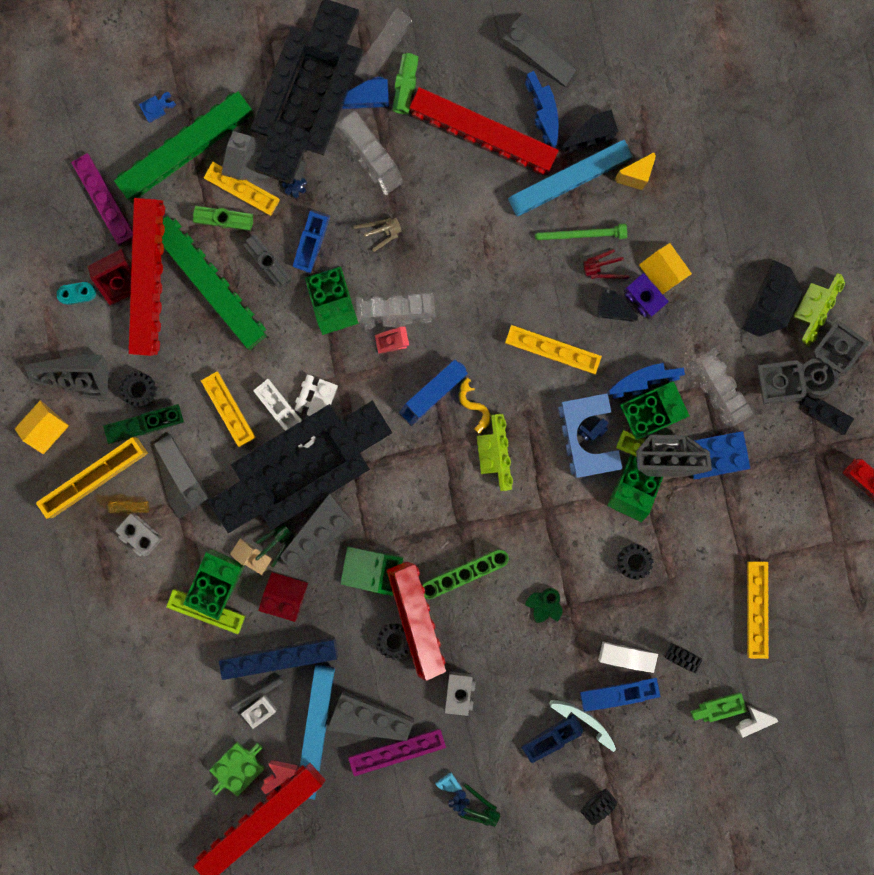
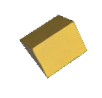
[615,153,656,190]
[639,243,692,294]
[15,400,69,454]

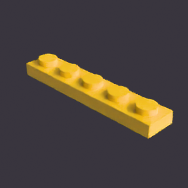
[505,325,602,375]
[747,561,768,659]

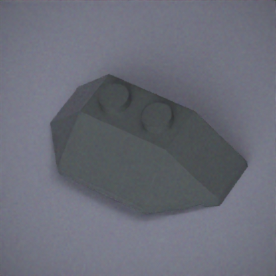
[636,435,712,477]

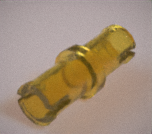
[108,499,149,515]

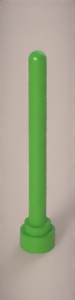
[535,224,627,240]

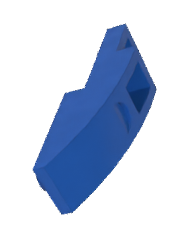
[525,71,559,148]
[607,363,685,398]
[580,678,661,712]

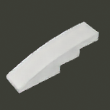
[253,379,316,449]

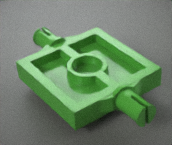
[209,742,265,797]

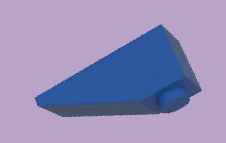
[342,77,389,109]

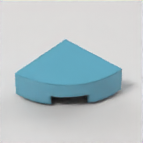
[435,772,462,792]

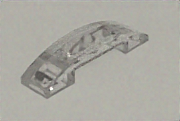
[356,8,413,81]

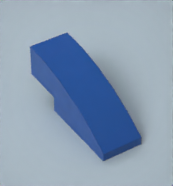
[293,210,331,273]

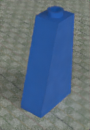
[399,360,468,426]

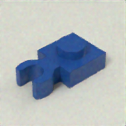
[139,92,176,123]

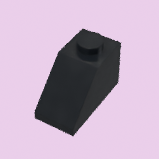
[597,290,638,322]

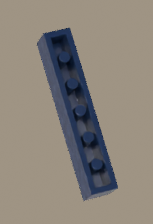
[219,637,338,680]

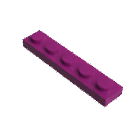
[71,153,133,246]
[348,728,446,776]

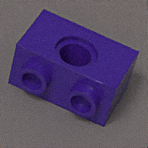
[624,273,669,319]

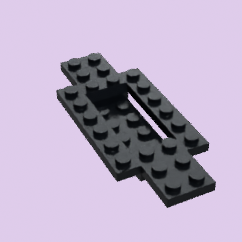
[251,0,364,184]
[208,400,393,534]

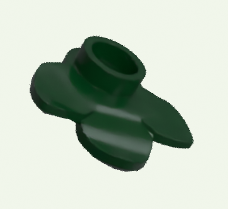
[525,588,563,623]

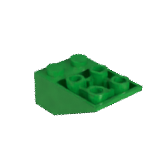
[305,266,359,335]
[620,381,689,440]
[607,454,663,523]
[341,546,404,596]
[183,549,245,620]

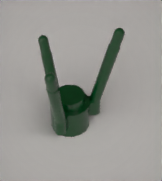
[255,524,294,567]
[460,784,501,827]

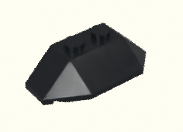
[742,260,802,337]

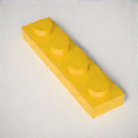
[204,162,280,216]
[201,371,256,447]

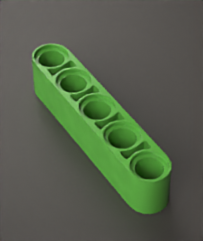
[422,549,509,599]

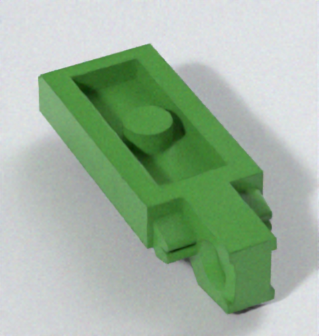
[690,692,747,722]

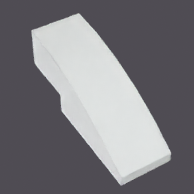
[598,641,658,673]

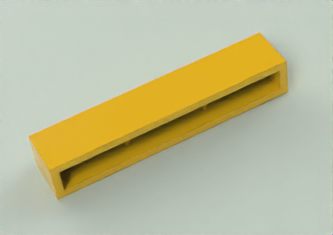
[36,437,148,519]

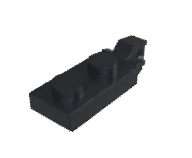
[800,397,854,435]

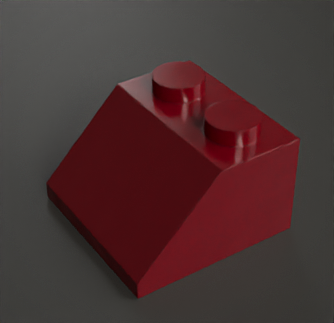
[88,249,132,305]
[258,572,308,622]

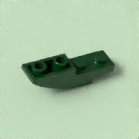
[103,404,184,445]

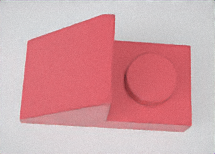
[375,326,409,354]
[261,760,299,795]

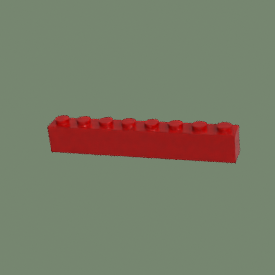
[410,87,559,175]
[129,198,165,356]
[193,763,325,875]

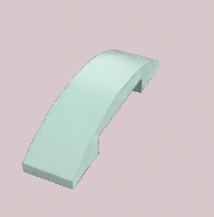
[549,700,616,752]

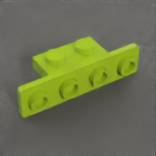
[793,273,845,347]
[477,414,513,491]

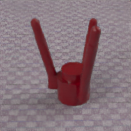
[583,249,629,279]

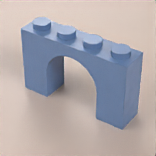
[558,393,622,478]

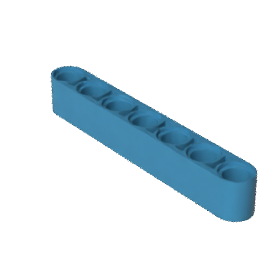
[508,140,634,216]
[300,665,335,800]

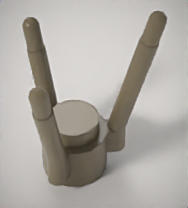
[353,218,402,252]

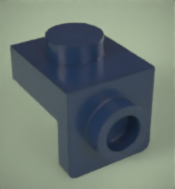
[578,418,609,441]

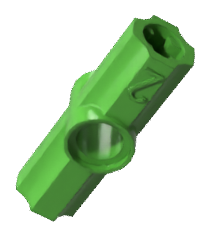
[392,53,419,115]
[193,206,253,231]

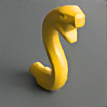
[458,378,491,434]

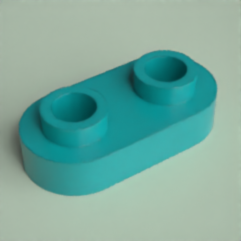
[56,282,96,305]

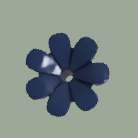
[282,178,307,198]
[448,790,470,816]

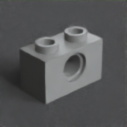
[445,672,476,716]

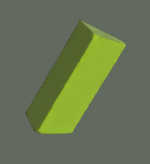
[616,430,646,457]

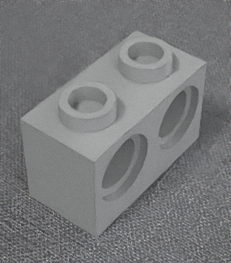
[116,513,163,556]

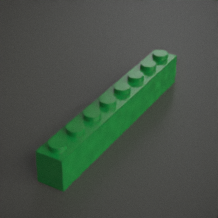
[114,91,254,203]
[162,216,267,350]

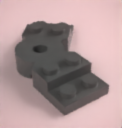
[757,320,870,404]

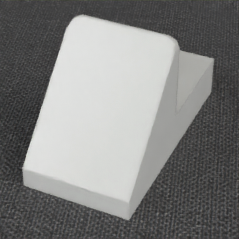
[241,694,277,729]
[736,705,778,737]

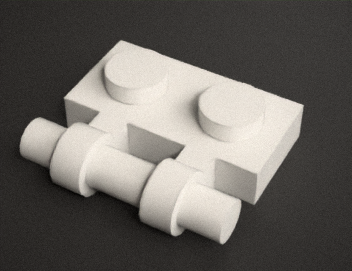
[294,374,338,416]

